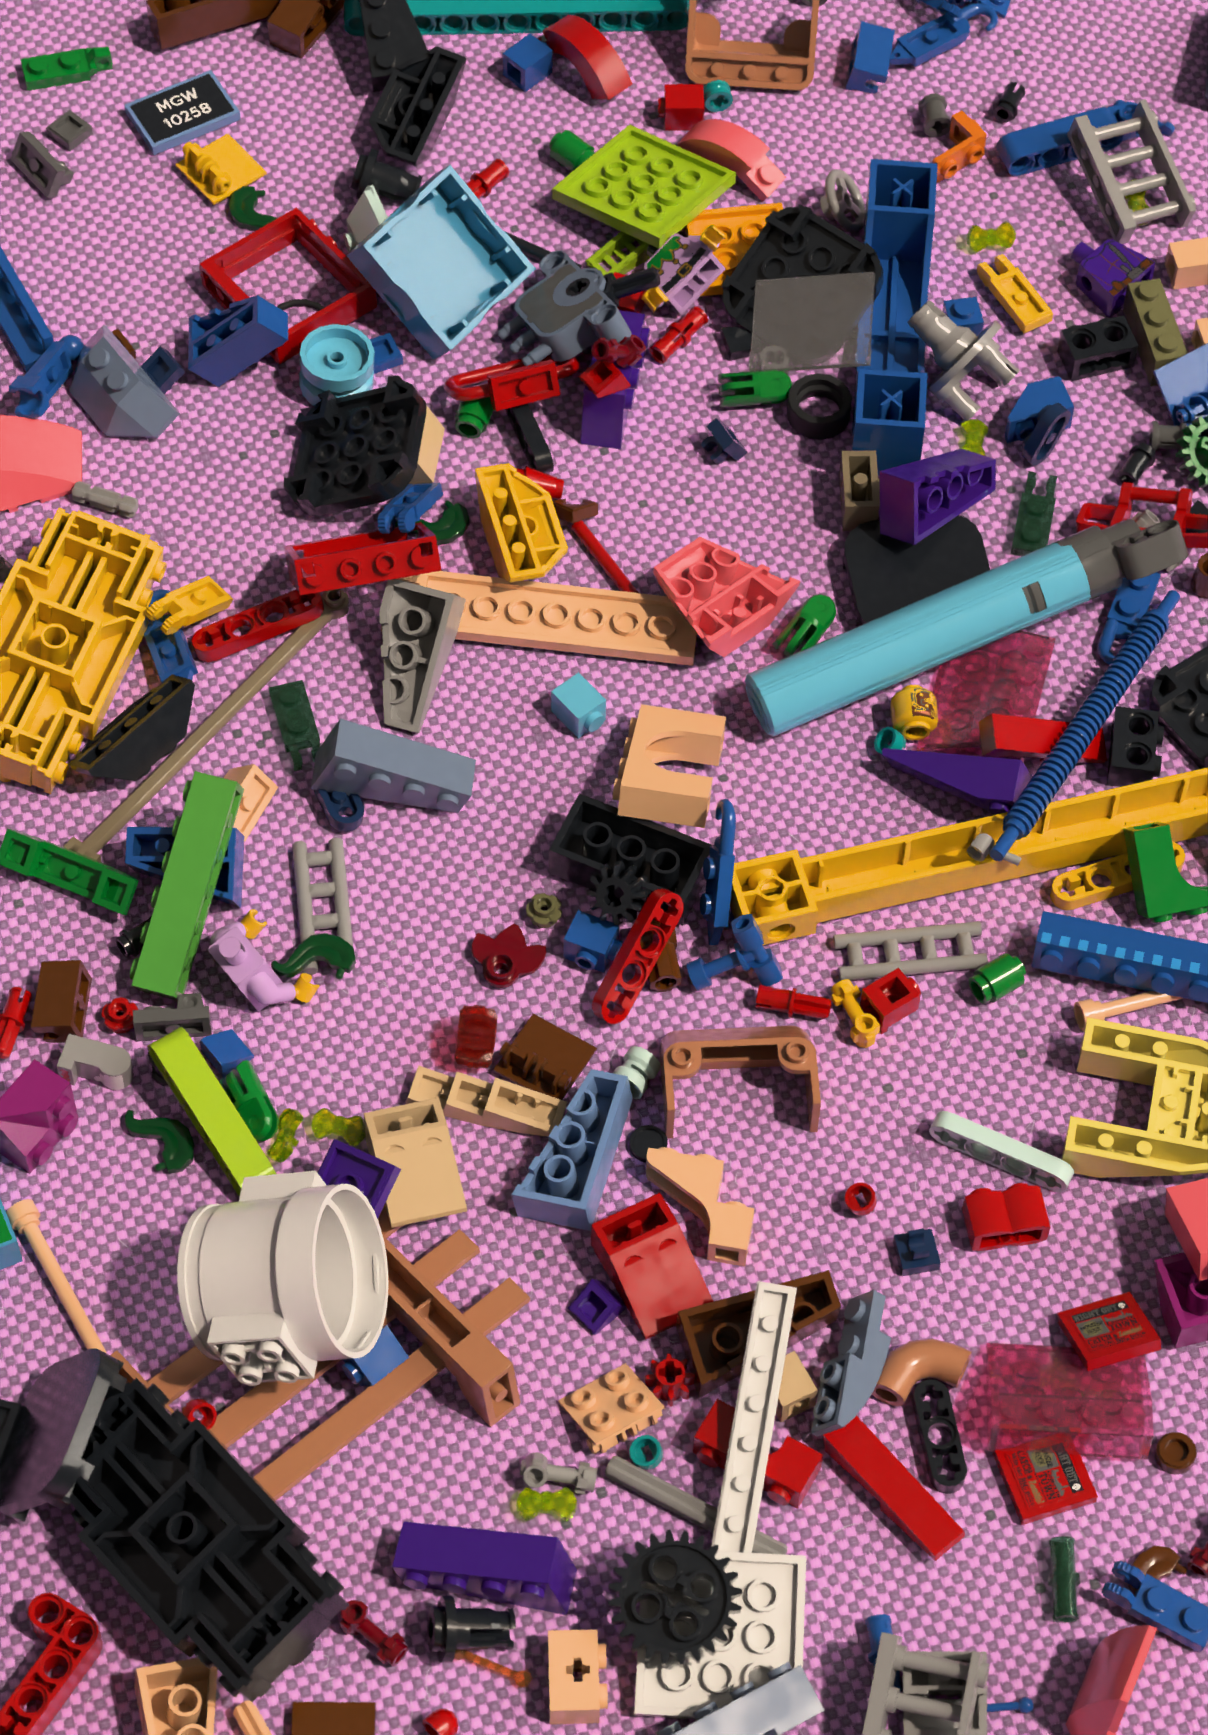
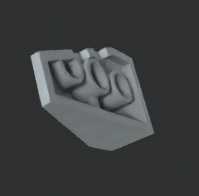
[379,579,466,733]

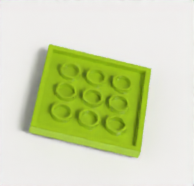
[552,124,736,248]

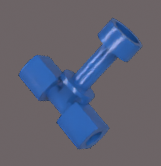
[686,914,783,991]

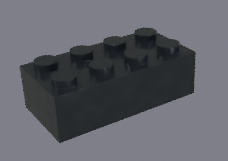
[549,793,714,926]

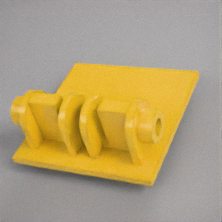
[175,133,267,205]

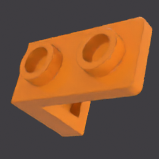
[932,110,987,183]

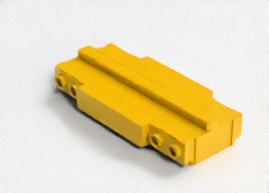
[0,508,167,794]

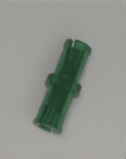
[1047,1536,1080,1623]

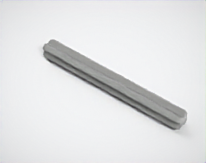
[605,1456,788,1555]

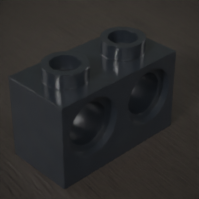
[1057,315,1138,382]
[1106,706,1164,787]

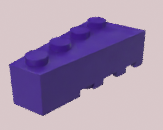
[392,1521,577,1615]

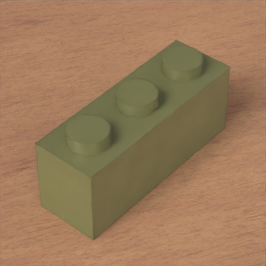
[1123,278,1187,387]

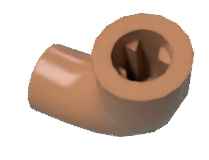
[872,1338,972,1406]

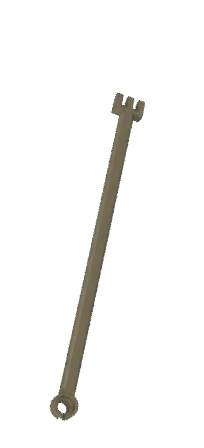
[63,589,349,862]

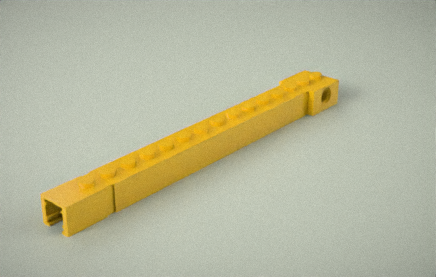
[730,767,1208,945]

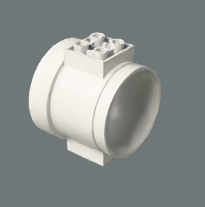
[177,1171,388,1386]

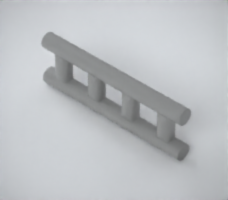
[292,838,355,975]
[833,921,988,981]

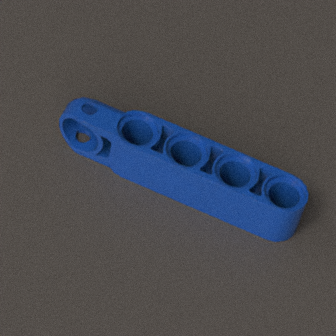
[995,102,1140,176]

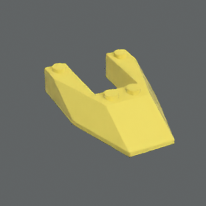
[1062,1017,1208,1178]

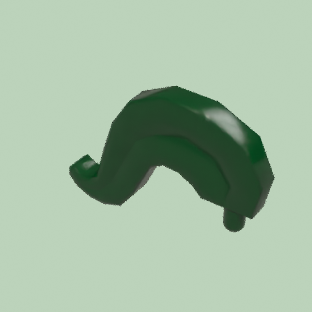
[229,186,277,231]
[395,500,470,545]
[271,933,356,980]
[124,1110,194,1174]

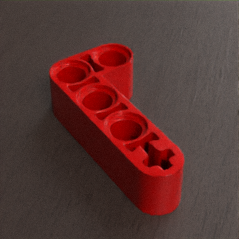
[0,1593,103,1735]

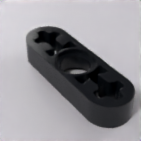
[505,404,554,474]
[912,1379,967,1494]

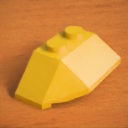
[475,463,568,582]

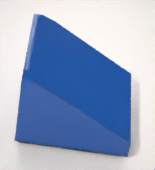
[200,1029,254,1078]

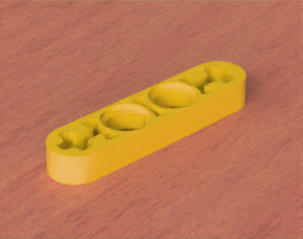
[1050,842,1185,910]

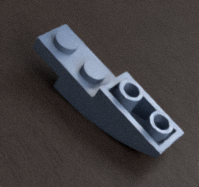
[811,1290,891,1436]

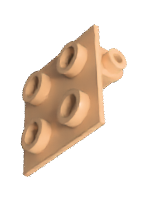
[558,1363,665,1454]

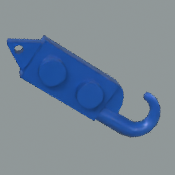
[890,3,998,67]
[1097,572,1161,665]
[144,589,198,683]
[700,799,736,945]

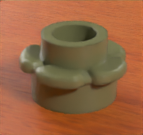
[526,893,562,928]

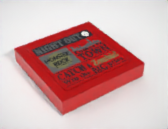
[1057,1292,1161,1371]
[993,1426,1098,1525]

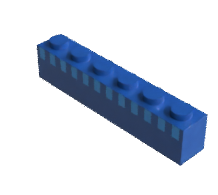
[1032,911,1208,1003]

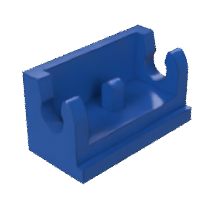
[845,21,895,93]

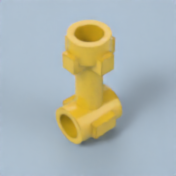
[831,979,880,1048]

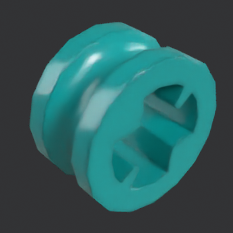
[703,80,733,112]

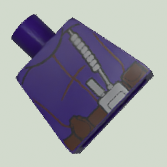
[1071,239,1156,318]

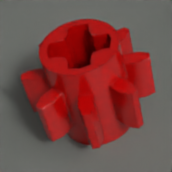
[645,1353,695,1407]

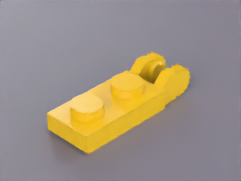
[977,254,1053,333]
[145,576,233,636]

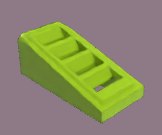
[585,231,650,275]

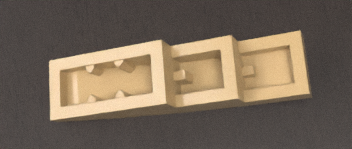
[405,1065,567,1137]

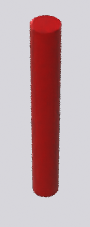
[571,520,639,593]

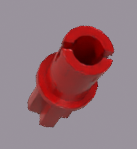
[467,159,510,199]
[755,984,831,1019]
[0,987,33,1059]

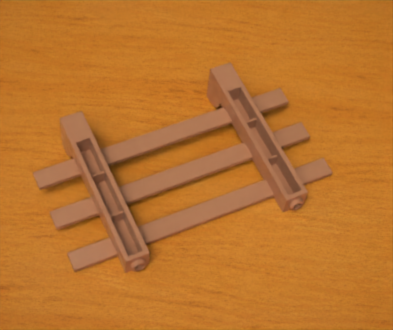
[103,1205,530,1500]

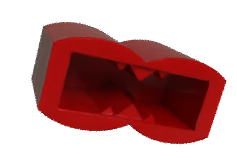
[962,1183,1051,1251]

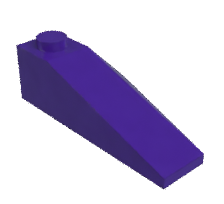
[881,748,1033,815]

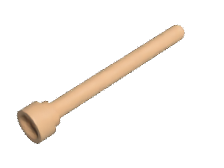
[1074,991,1183,1031]
[6,1199,106,1353]

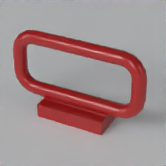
[443,355,579,411]

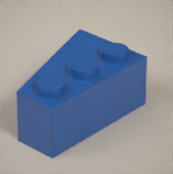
[188,295,288,387]
[125,827,245,908]

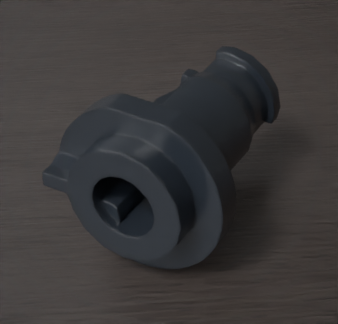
[350,148,423,201]
[425,1596,516,1663]

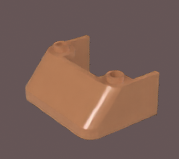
[685,0,819,90]
[660,1026,821,1139]

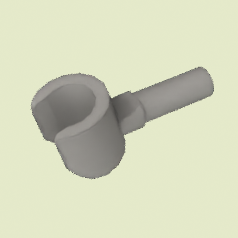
[967,833,1021,866]

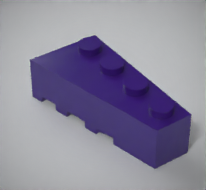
[580,310,650,450]
[879,449,996,545]

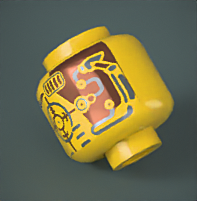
[890,685,938,740]

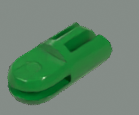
[717,370,793,408]
[772,594,836,657]
[219,1060,279,1141]

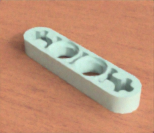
[929,1111,1074,1192]

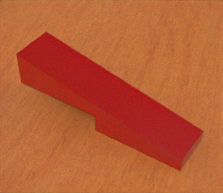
[978,713,1107,763]
[823,1415,965,1561]

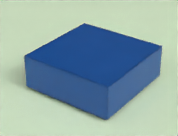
[370,332,403,374]

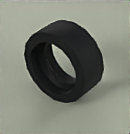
[787,373,852,440]

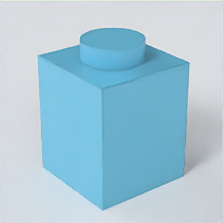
[551,672,606,739]

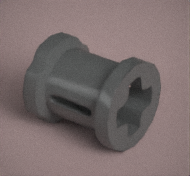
[918,93,951,137]
[1149,421,1187,452]

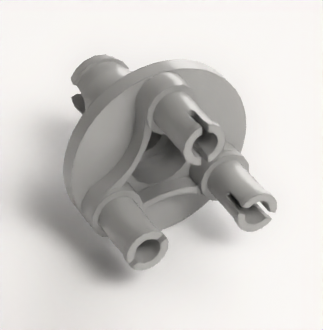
[908,300,1020,422]

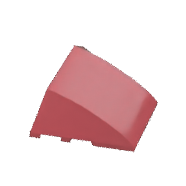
[0,414,82,513]
[653,537,800,657]
[1066,1625,1157,1735]

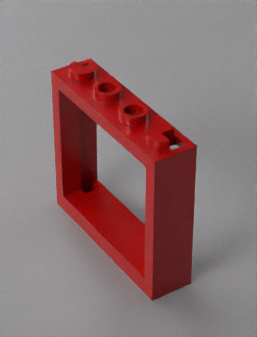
[199,207,377,365]
[284,522,442,596]

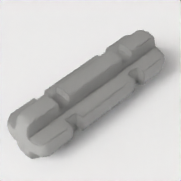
[71,481,139,518]

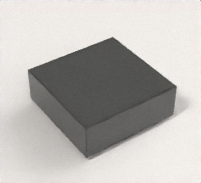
[46,110,93,152]

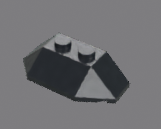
[369,46,466,166]
[69,675,195,781]

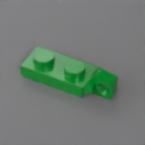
[21,47,113,91]

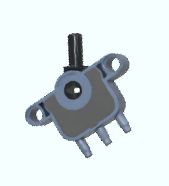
[497,250,661,366]

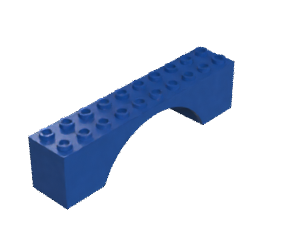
[851,159,937,476]

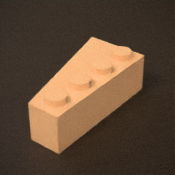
[134,1658,218,1735]

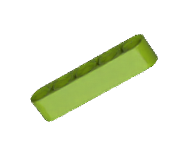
[147,1026,276,1197]

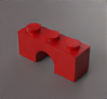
[693,1398,823,1509]

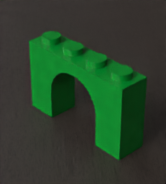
[1123,821,1208,923]

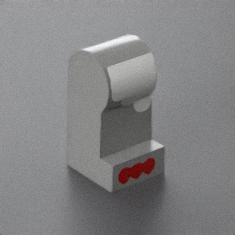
[57,1034,134,1090]

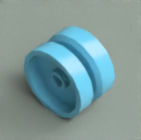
[299,324,375,406]

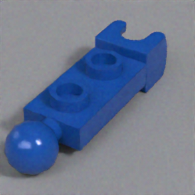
[9,335,84,418]

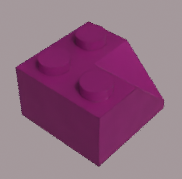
[0,1059,79,1174]
[1154,1252,1208,1349]

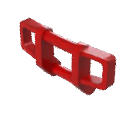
[1076,482,1208,548]

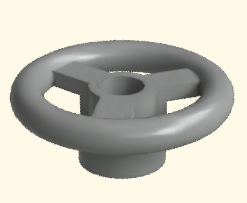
[820,169,865,232]

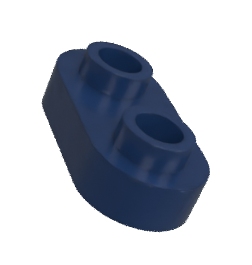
[1022,403,1071,466]
[314,789,364,832]

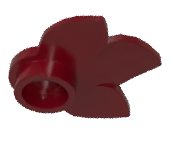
[472,924,546,988]

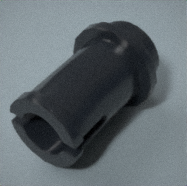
[993,82,1026,122]
[1117,443,1155,486]
[115,916,152,958]

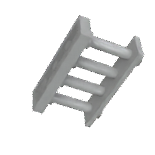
[1067,99,1196,244]
[862,1632,990,1735]

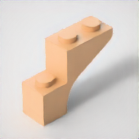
[646,1147,755,1267]

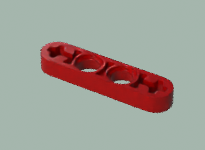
[192,589,324,662]
[592,888,684,1024]

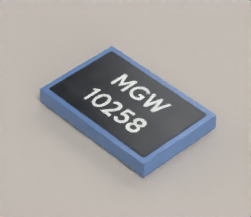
[124,70,241,155]

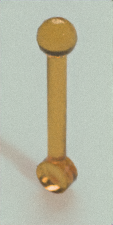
[454,1650,532,1687]

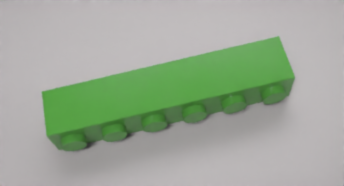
[130,771,244,1001]

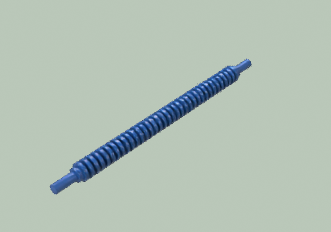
[990,590,1180,861]

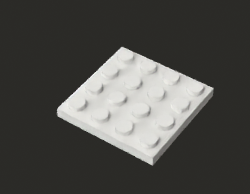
[634,1547,806,1725]

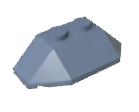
[69,324,180,438]

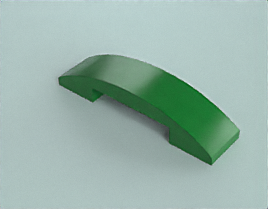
[0,829,139,915]

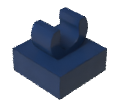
[141,346,185,394]
[701,417,748,465]
[893,1228,941,1276]

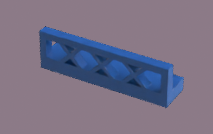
[0,246,54,373]

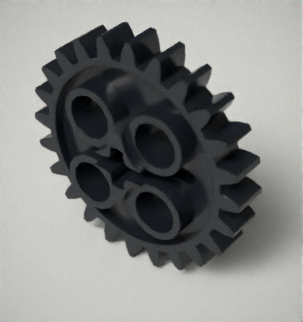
[608,1530,742,1667]

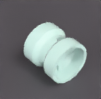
[613,1046,661,1099]

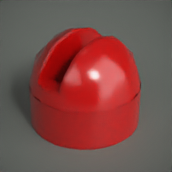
[845,1182,877,1216]
[182,1399,217,1430]
[422,1709,458,1735]

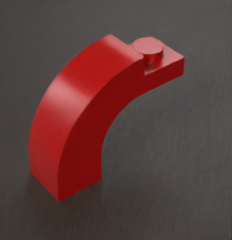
[538,14,633,100]

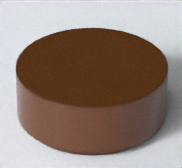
[1155,1432,1197,1475]

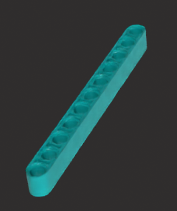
[344,0,689,36]

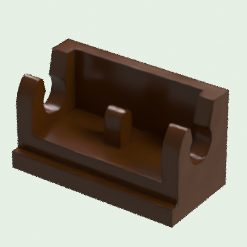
[31,960,92,1043]

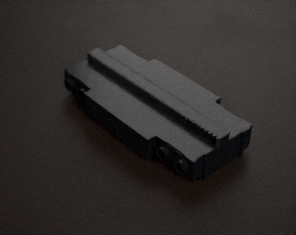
[70,1378,349,1702]

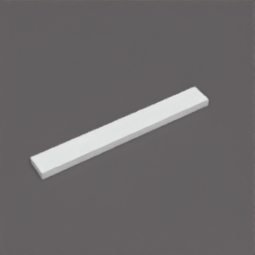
[711,1281,797,1553]

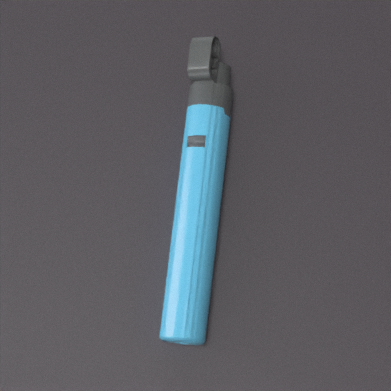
[745,518,1189,737]

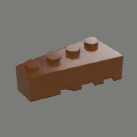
[146,0,279,50]
[267,0,344,59]
[676,1270,841,1398]

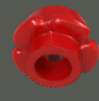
[101,997,138,1034]

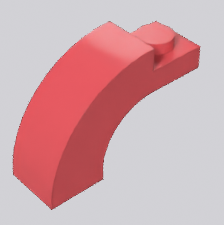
[677,119,786,202]

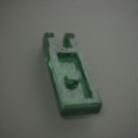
[1011,471,1057,556]
[268,680,320,772]

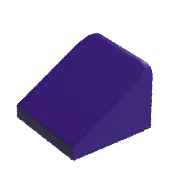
[567,1279,627,1335]

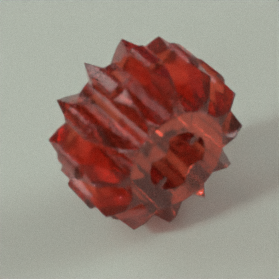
[454,1005,498,1069]

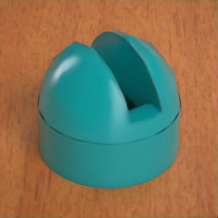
[874,727,906,754]
[629,1435,663,1470]

